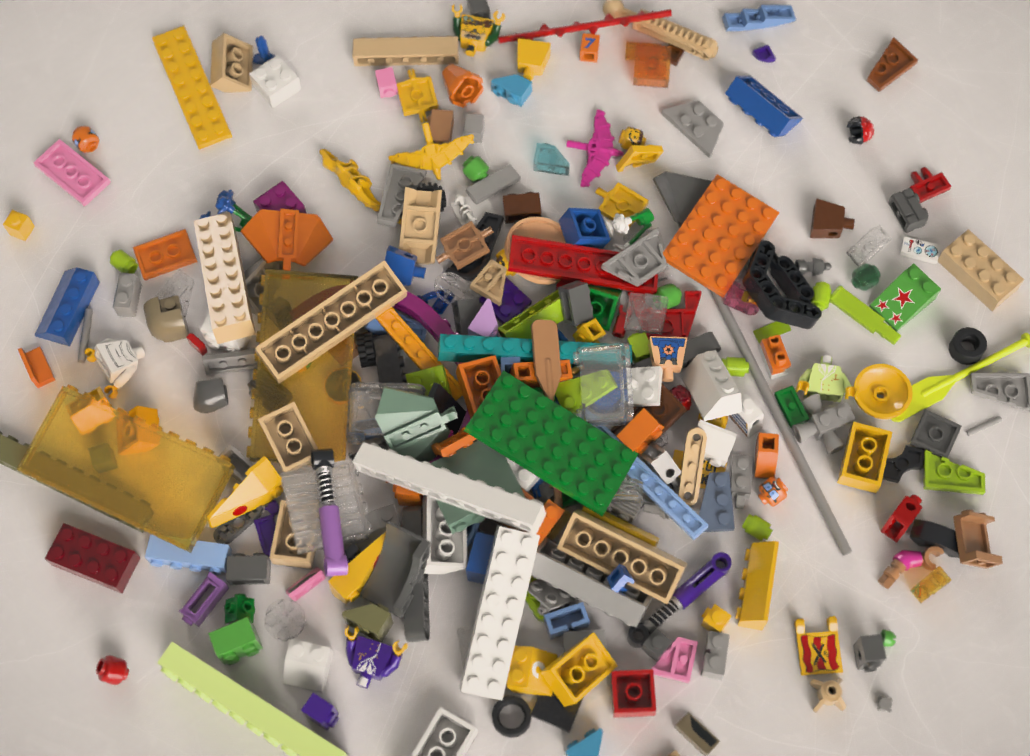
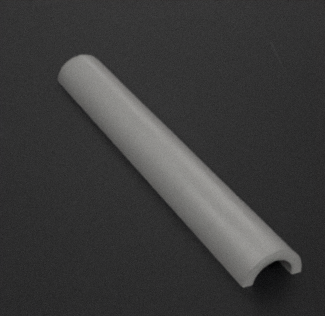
[965,416,1002,436]

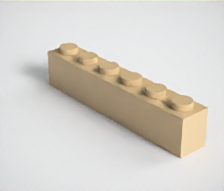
[353,36,459,66]

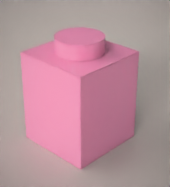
[375,67,398,98]

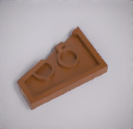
[867,37,918,92]

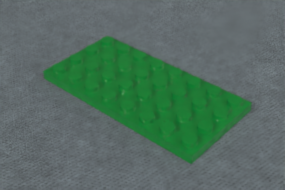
[464,370,638,516]

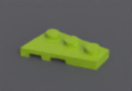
[923,450,985,495]

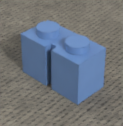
[544,602,590,640]

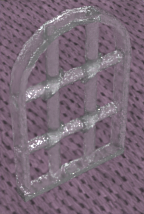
[434,272,482,306]

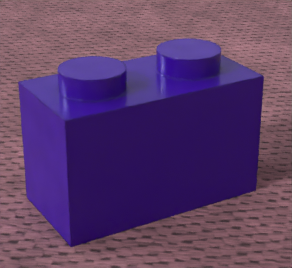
[301,692,339,731]

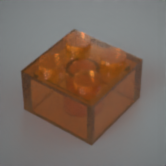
[633,44,672,88]

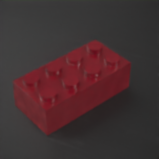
[45,523,140,594]

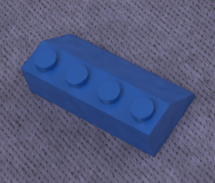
[725,75,803,137]
[35,267,100,347]

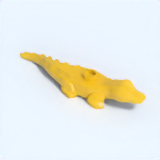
[319,149,402,224]

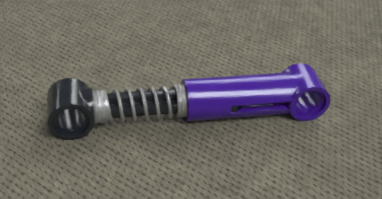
[627,552,732,648]

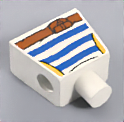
[728,393,764,439]

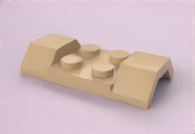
[399,187,442,265]

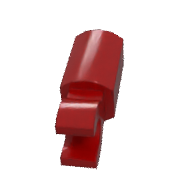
[612,304,633,339]

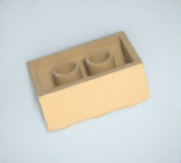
[210,33,253,93]

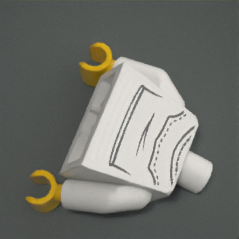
[85,338,145,399]

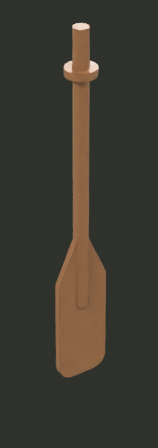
[531,320,563,507]

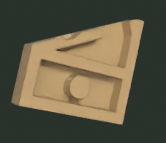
[470,259,507,306]

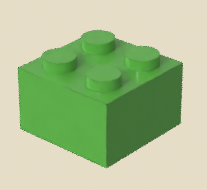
[208,617,263,665]

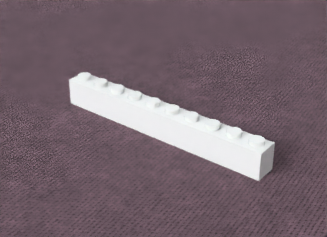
[352,442,546,535]

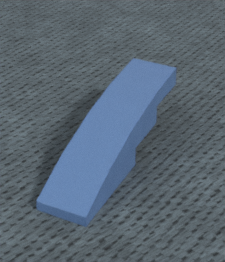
[722,5,796,31]

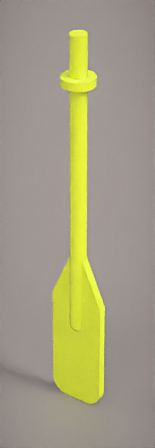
[891,333,1030,422]

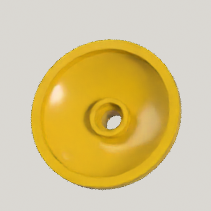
[853,364,913,419]

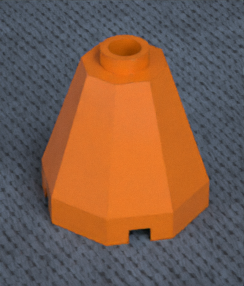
[442,64,483,108]

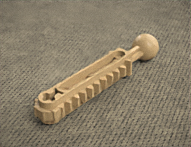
[603,0,718,60]

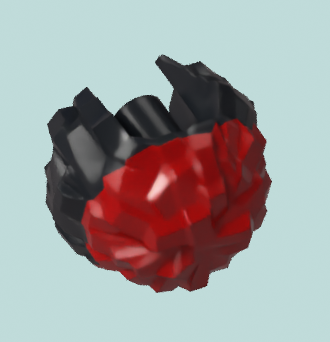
[847,116,875,145]

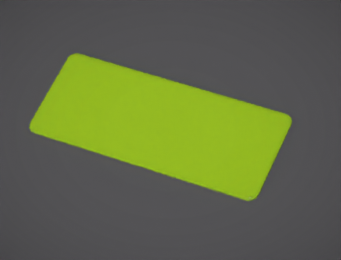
[753,321,791,343]

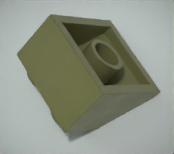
[342,603,394,643]

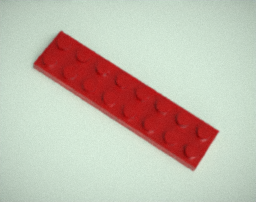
[508,235,658,295]

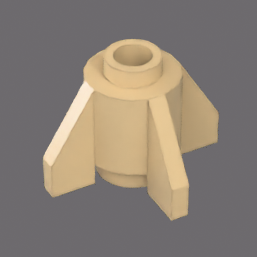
[809,677,846,713]

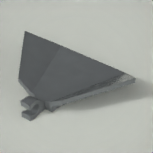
[653,171,712,227]

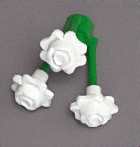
[603,208,654,252]

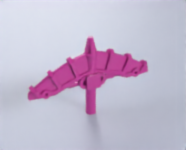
[566,109,624,187]

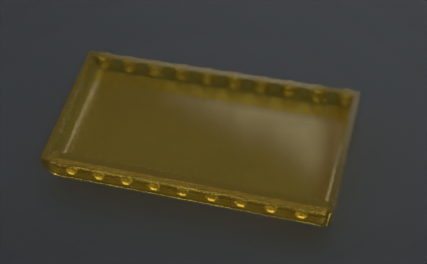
[246,269,358,468]
[16,384,235,553]

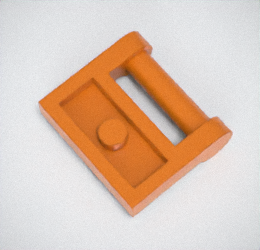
[431,426,476,458]

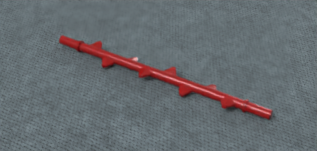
[498,9,672,44]

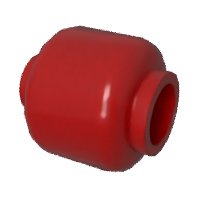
[96,655,129,685]

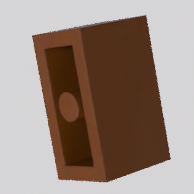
[503,192,541,224]

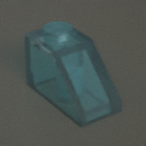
[533,143,570,176]

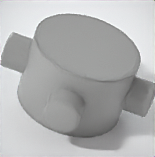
[877,696,893,713]

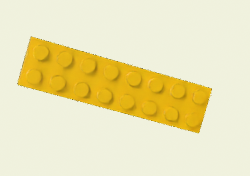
[152,26,232,150]

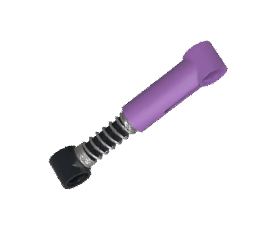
[311,448,348,577]

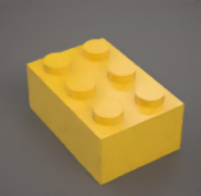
[837,422,892,493]

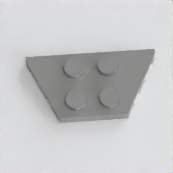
[661,100,724,158]
[601,229,667,287]

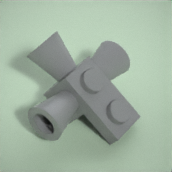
[792,394,856,454]

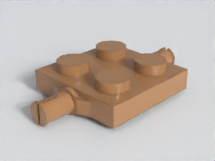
[435,221,494,270]

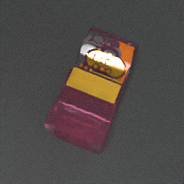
[723,281,759,315]

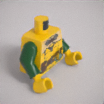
[452,4,505,57]

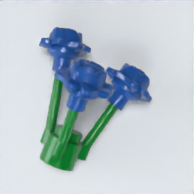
[200,189,253,232]

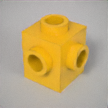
[572,318,606,343]

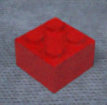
[611,669,657,718]

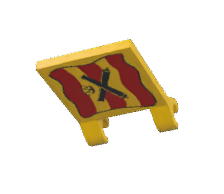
[794,616,843,676]

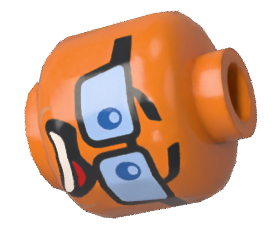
[72,126,99,153]
[758,477,788,506]

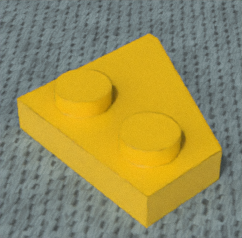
[616,145,664,172]

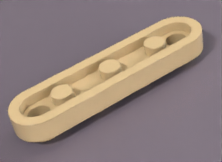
[678,427,707,506]

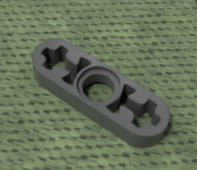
[213,505,263,544]

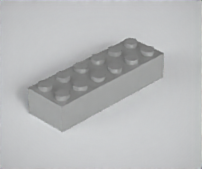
[531,538,653,627]

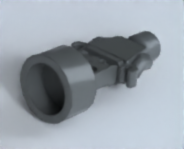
[795,258,832,276]

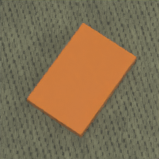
[133,229,197,280]

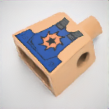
[648,336,687,382]

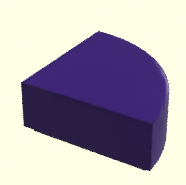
[752,45,776,63]

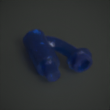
[417,289,455,314]

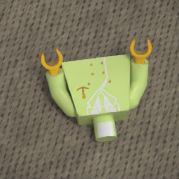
[795,355,857,402]

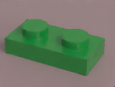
[774,385,810,428]

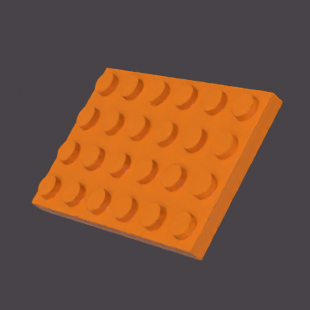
[663,174,780,298]

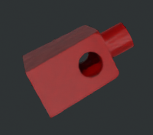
[880,494,923,543]

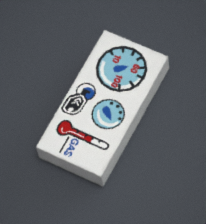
[900,236,941,264]

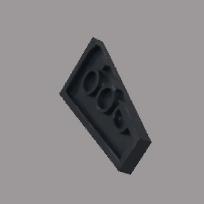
[445,212,504,282]

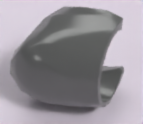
[193,378,228,414]

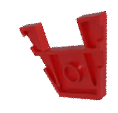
[628,291,702,340]

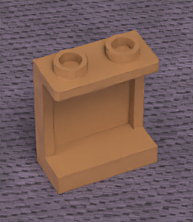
[953,510,1003,569]

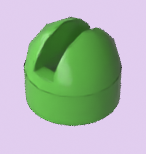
[880,629,896,647]

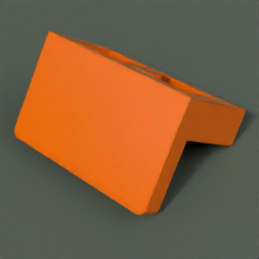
[18,347,55,388]

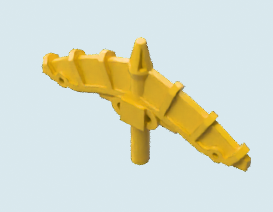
[388,123,474,180]

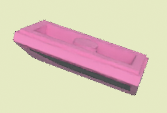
[285,567,326,602]

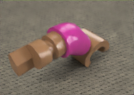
[878,546,944,589]

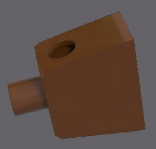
[810,199,855,238]

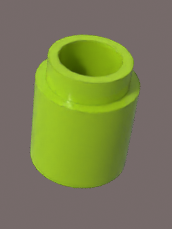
[110,250,138,274]
[811,282,831,311]
[721,357,749,377]
[742,514,773,542]

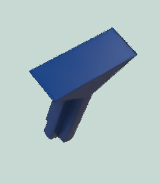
[253,35,275,65]

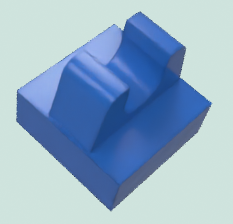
[607,564,635,593]

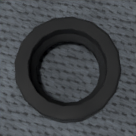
[492,695,532,738]

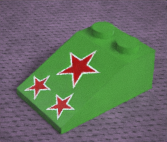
[870,264,941,332]

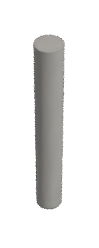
[78,308,93,363]

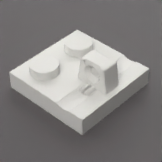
[620,366,663,407]

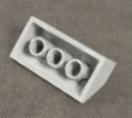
[681,350,742,421]
[422,495,467,574]

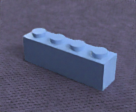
[145,534,232,575]

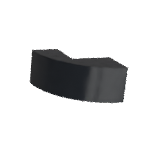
[909,519,959,558]

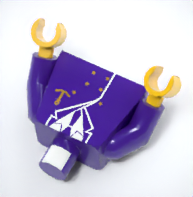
[345,625,408,689]

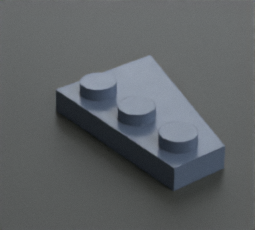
[699,472,735,532]

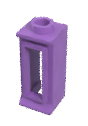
[179,572,229,627]

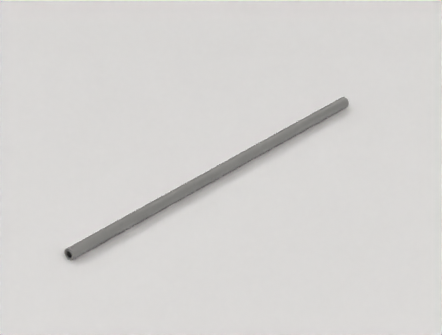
[710,290,852,556]

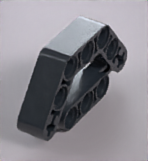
[742,240,822,329]

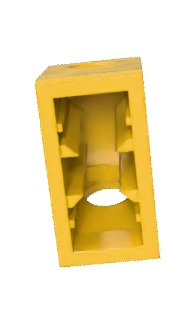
[517,38,551,81]

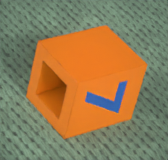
[580,33,600,63]

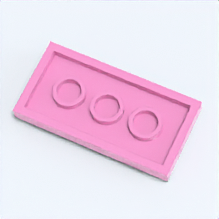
[33,139,111,207]

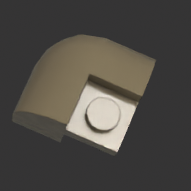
[143,295,189,342]

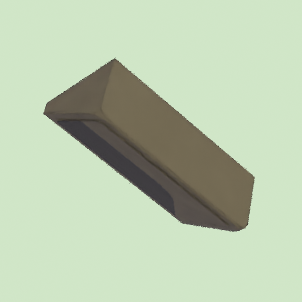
[674,712,720,756]

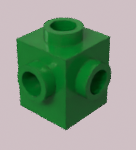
[224,594,255,624]

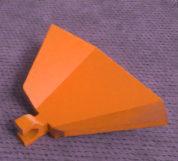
[241,209,333,276]

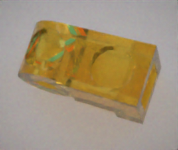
[910,566,951,603]

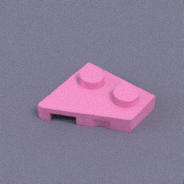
[651,637,698,683]

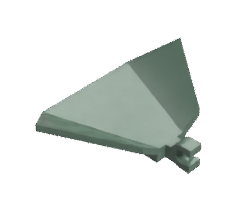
[375,386,458,463]

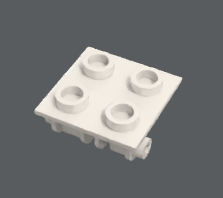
[450,194,496,227]

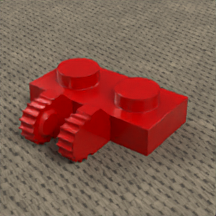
[910,167,952,203]

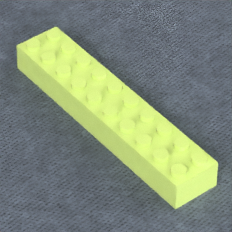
[157,642,347,756]

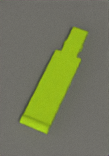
[829,285,901,345]

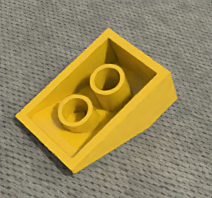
[540,632,618,707]

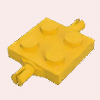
[396,69,439,123]
[595,182,649,229]

